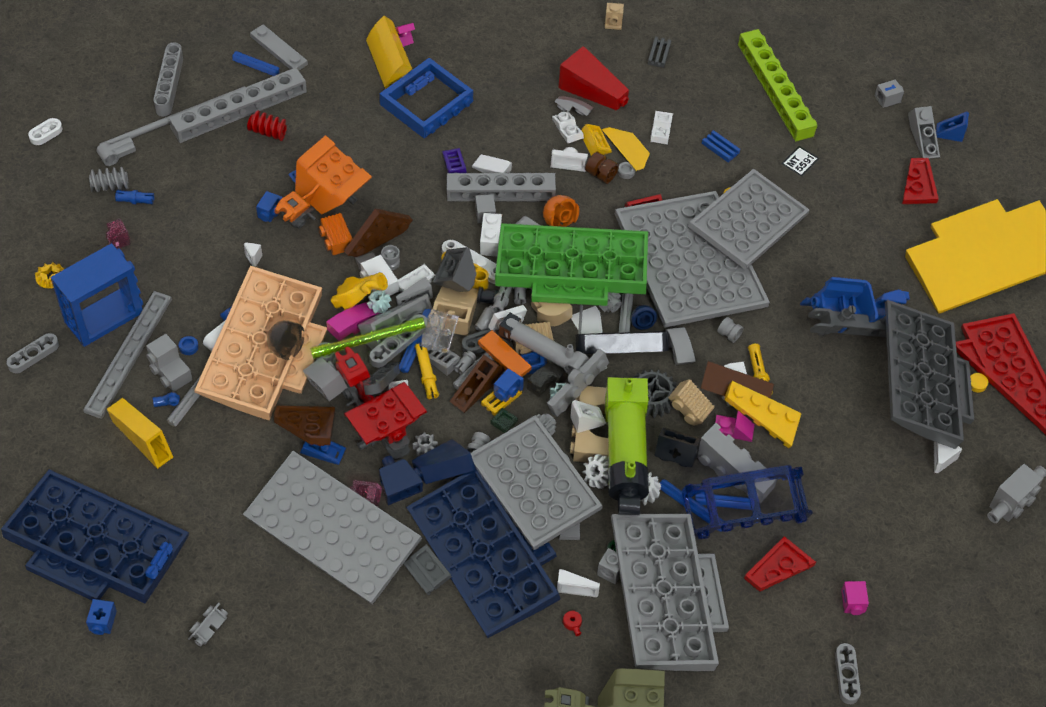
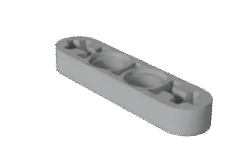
[369,314,428,368]

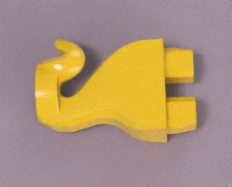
[331,272,388,310]

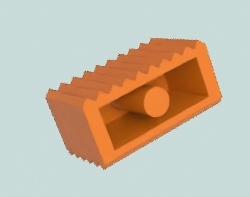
[318,213,353,256]

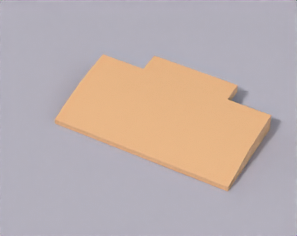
[195,266,327,420]

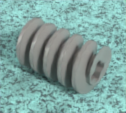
[89,167,129,192]

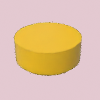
[970,373,988,393]

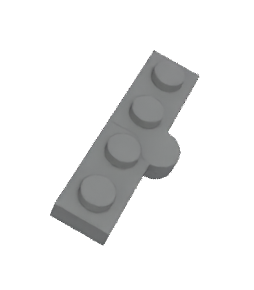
[547,349,609,417]

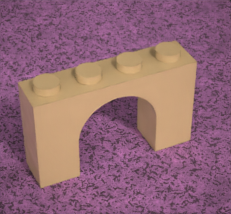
[570,386,609,463]

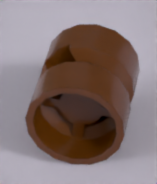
[585,152,619,184]

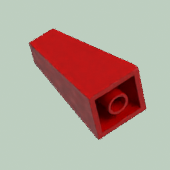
[559,46,629,110]

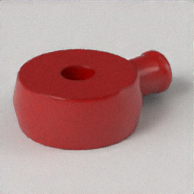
[562,611,582,636]

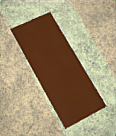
[701,361,774,398]

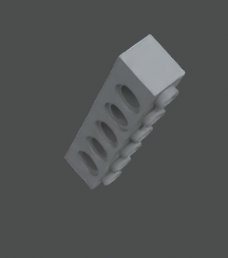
[447,173,556,202]

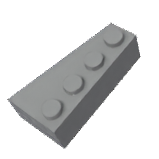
[697,423,777,503]

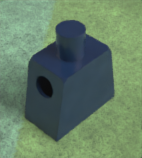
[379,456,423,506]

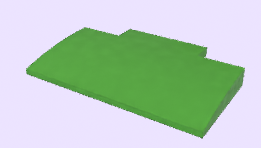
[495,223,648,306]

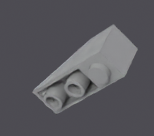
[908,106,940,159]

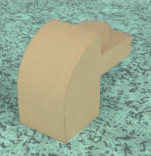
[531,294,572,326]

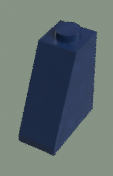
[411,439,476,484]

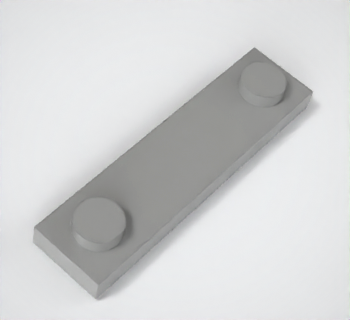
[250,25,308,71]

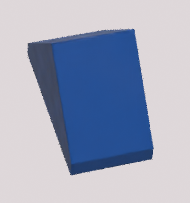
[936,112,969,142]

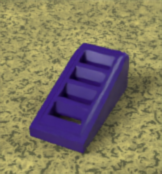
[442,148,467,173]

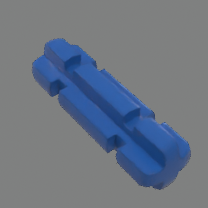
[405,71,434,96]
[145,542,173,579]

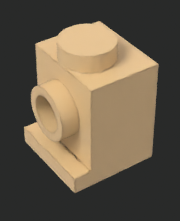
[605,3,624,30]

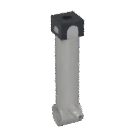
[499,312,589,375]

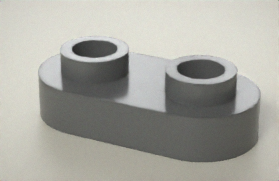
[462,329,499,354]

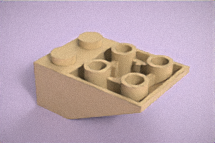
[431,286,479,336]

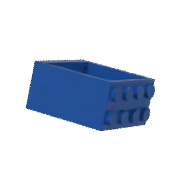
[51,243,143,347]

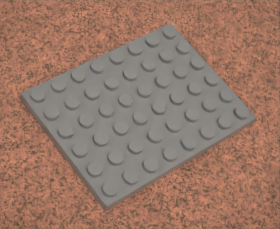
[614,191,770,328]

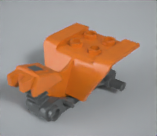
[275,135,372,229]

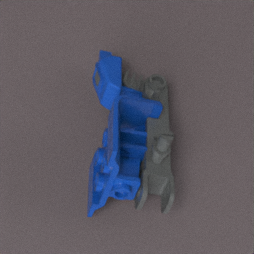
[800,277,910,337]

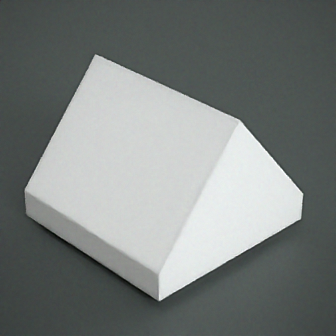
[244,243,262,267]

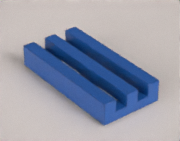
[702,130,740,162]

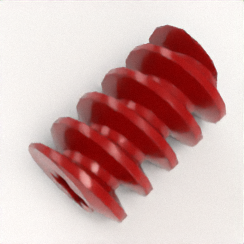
[247,110,287,141]

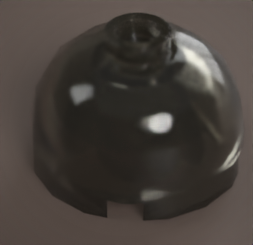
[267,320,304,360]

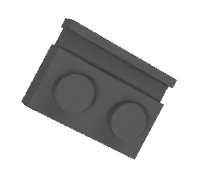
[403,544,452,595]

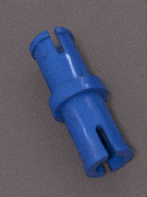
[115,190,154,205]

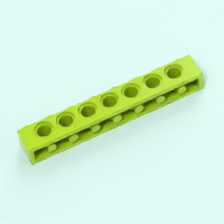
[738,29,817,142]

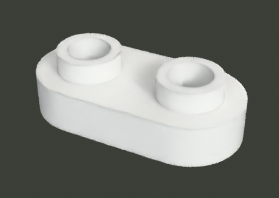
[28,118,63,145]

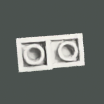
[552,111,584,143]

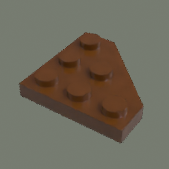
[344,208,413,257]
[274,406,335,446]

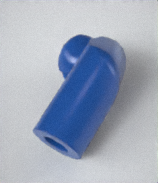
[153,392,180,407]

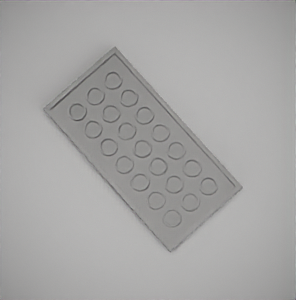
[243,451,422,604]

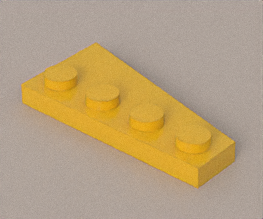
[724,381,801,448]

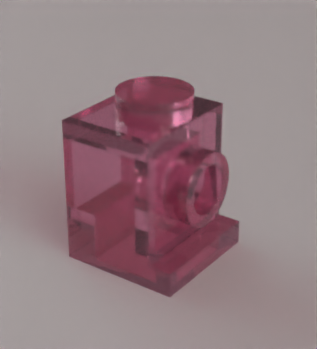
[106,219,130,249]
[350,480,382,507]

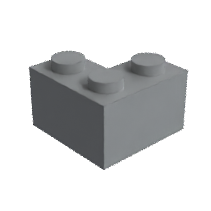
[146,334,192,392]

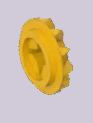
[35,262,64,288]

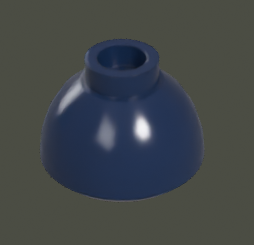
[631,305,657,330]

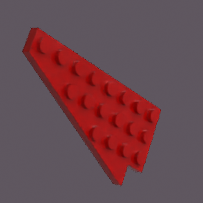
[956,313,1046,435]

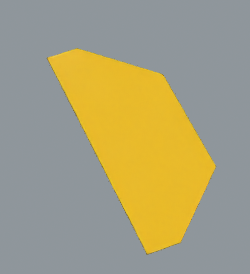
[602,127,650,171]

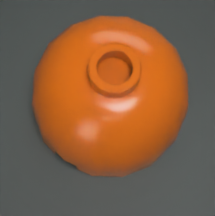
[543,195,579,227]

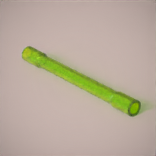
[310,317,426,359]

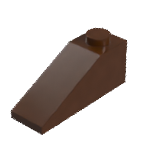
[449,355,505,413]

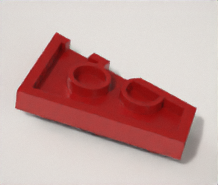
[902,158,939,204]
[744,536,816,592]

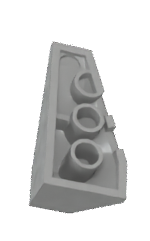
[358,294,433,359]

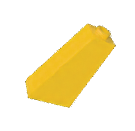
[107,398,173,469]

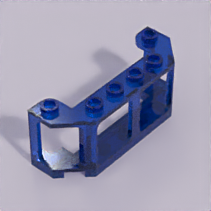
[682,465,813,539]

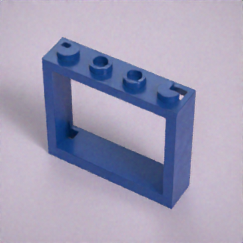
[380,58,473,138]

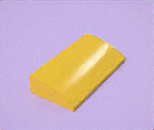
[366,16,412,89]

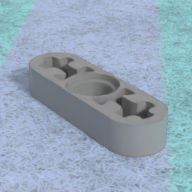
[7,333,59,373]
[835,643,861,704]

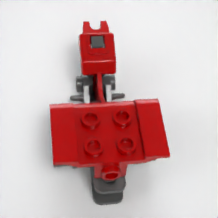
[335,346,427,460]

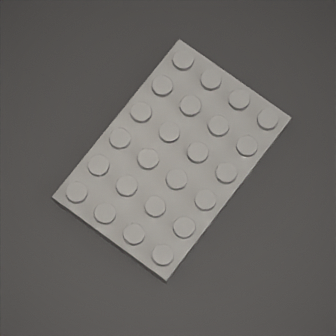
[688,169,810,269]
[471,415,602,550]

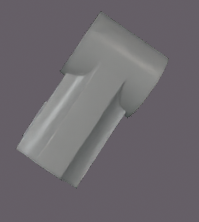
[96,137,136,166]

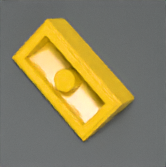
[581,124,612,156]

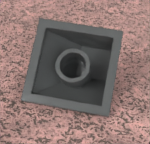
[433,247,477,292]

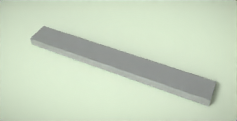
[83,291,172,419]

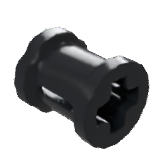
[477,287,499,305]

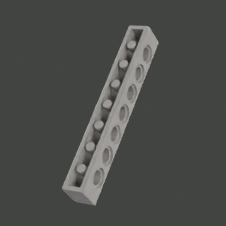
[169,68,307,143]

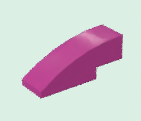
[326,302,381,342]

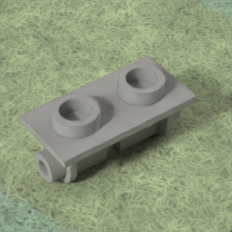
[188,603,228,646]

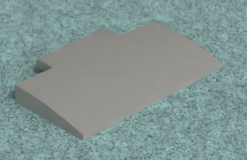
[611,514,729,671]

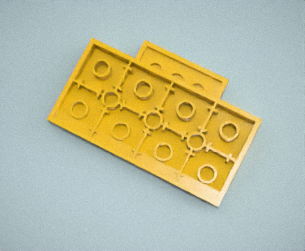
[905,199,1046,314]

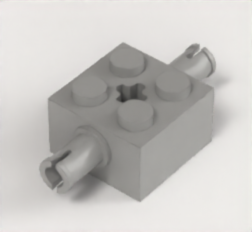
[987,464,1046,523]

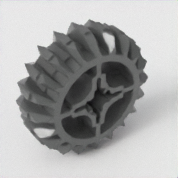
[632,368,677,418]

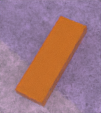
[478,330,532,377]

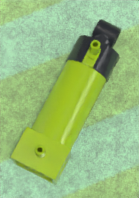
[605,377,649,515]

